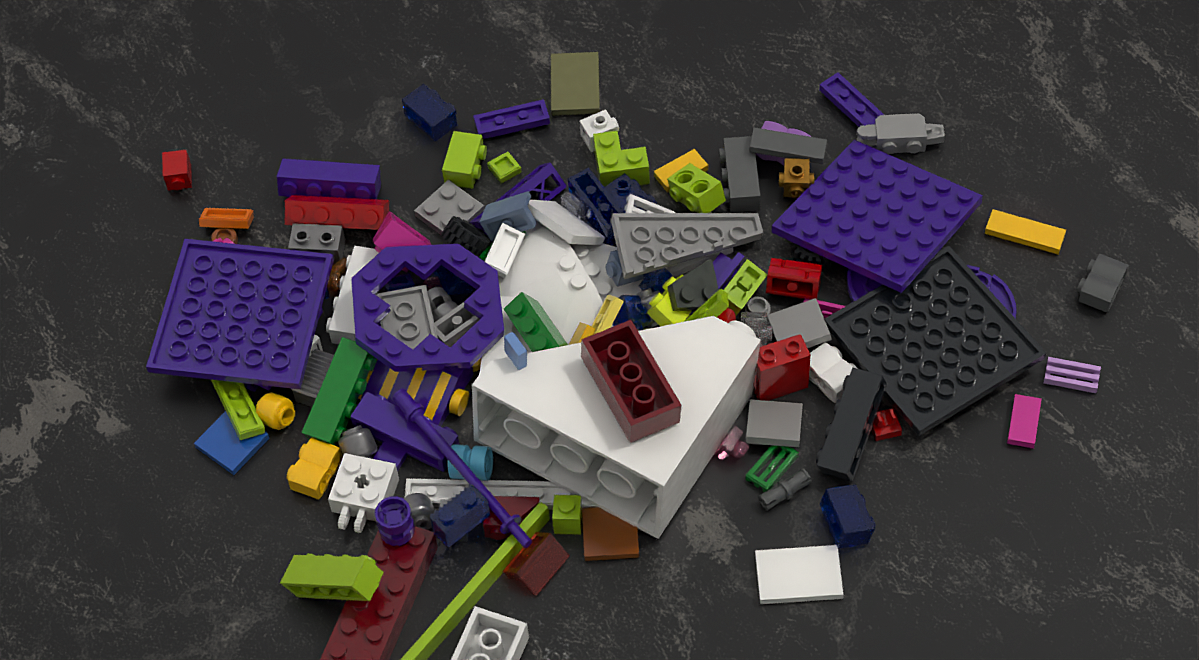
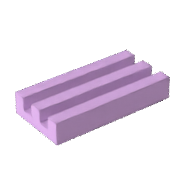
[1044,357,1101,393]

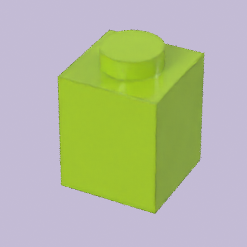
[552,495,582,535]

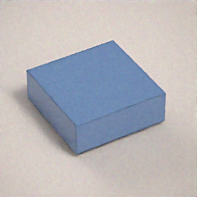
[504,332,527,371]

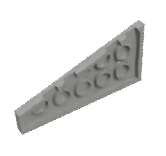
[611,213,763,280]

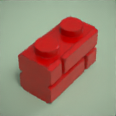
[766,258,822,300]

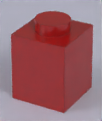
[162,150,192,190]

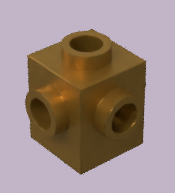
[779,158,814,199]

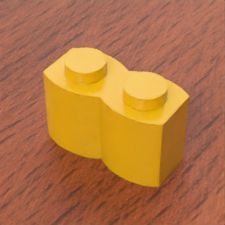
[287,438,343,500]

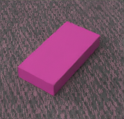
[1007,394,1042,448]

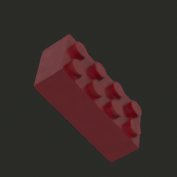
[581,320,682,443]

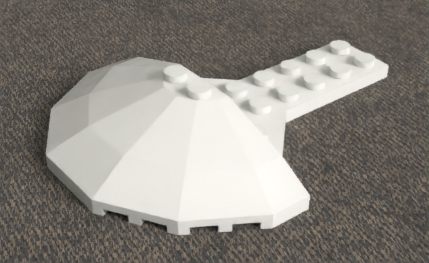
[498,212,733,353]

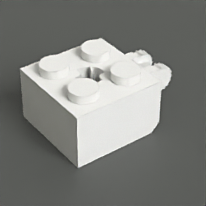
[328,453,399,533]

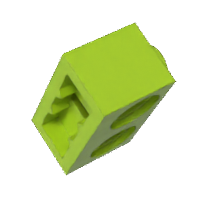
[667,163,726,213]
[724,259,768,316]

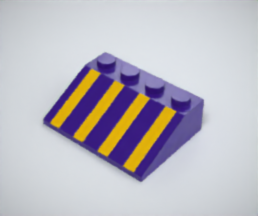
[358,322,474,427]

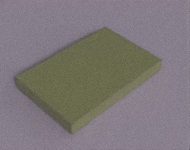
[551,52,600,115]

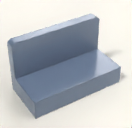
[480,191,537,241]

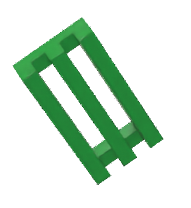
[745,445,799,492]

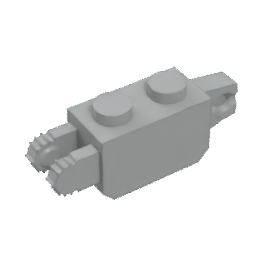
[856,113,945,154]

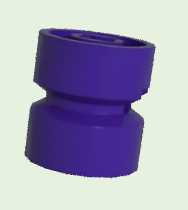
[375,496,415,546]

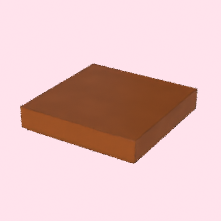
[582,507,639,561]

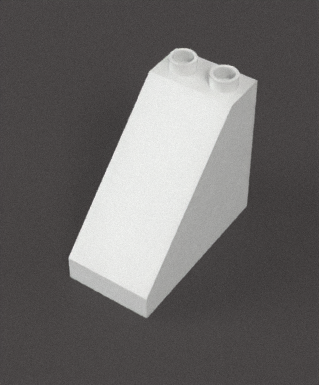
[472,316,761,539]

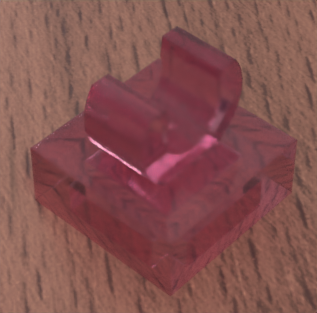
[714,426,749,460]

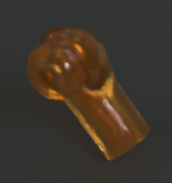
[327,257,347,292]

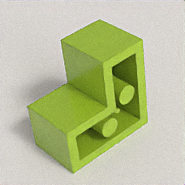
[593,131,650,191]

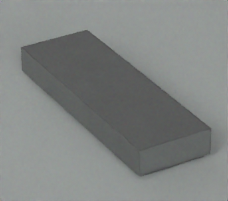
[749,127,827,164]

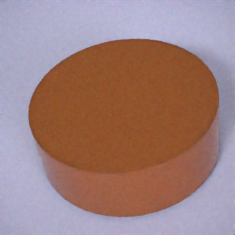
[212,228,238,244]

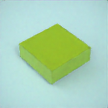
[487,151,522,184]

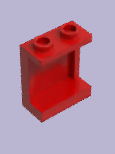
[753,334,811,401]

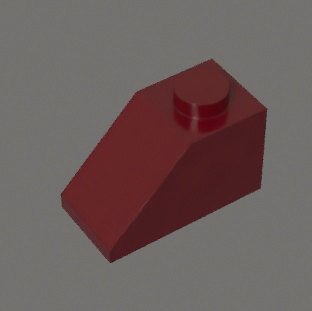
[483,496,540,540]

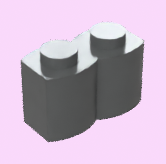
[1076,254,1129,313]

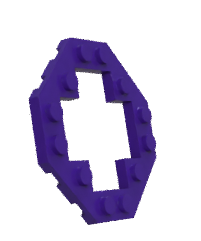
[351,244,504,372]

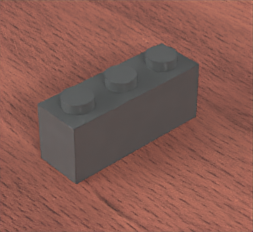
[719,136,760,213]

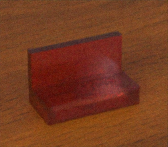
[503,532,570,596]

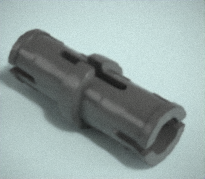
[758,468,812,511]

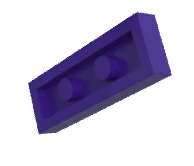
[819,72,884,127]
[473,99,550,139]

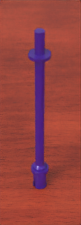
[392,388,532,548]

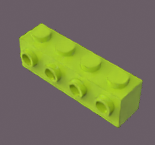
[280,553,384,601]

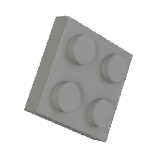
[414,180,485,235]

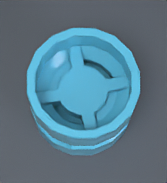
[448,444,493,481]

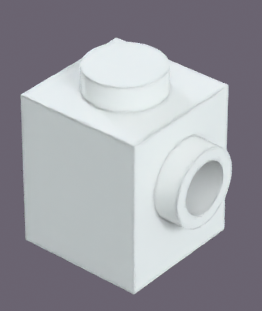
[580,110,619,152]

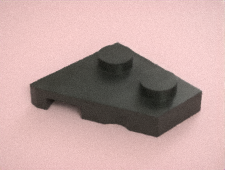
[668,259,719,311]

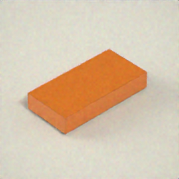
[199,208,254,229]

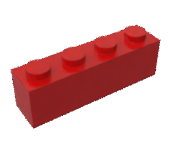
[285,195,389,230]

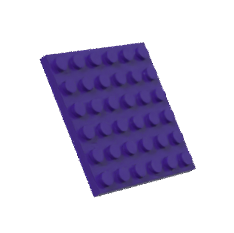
[772,140,983,293]
[146,239,334,390]

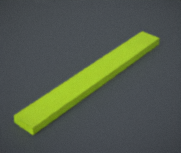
[400,502,550,660]

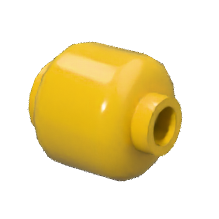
[256,392,295,430]

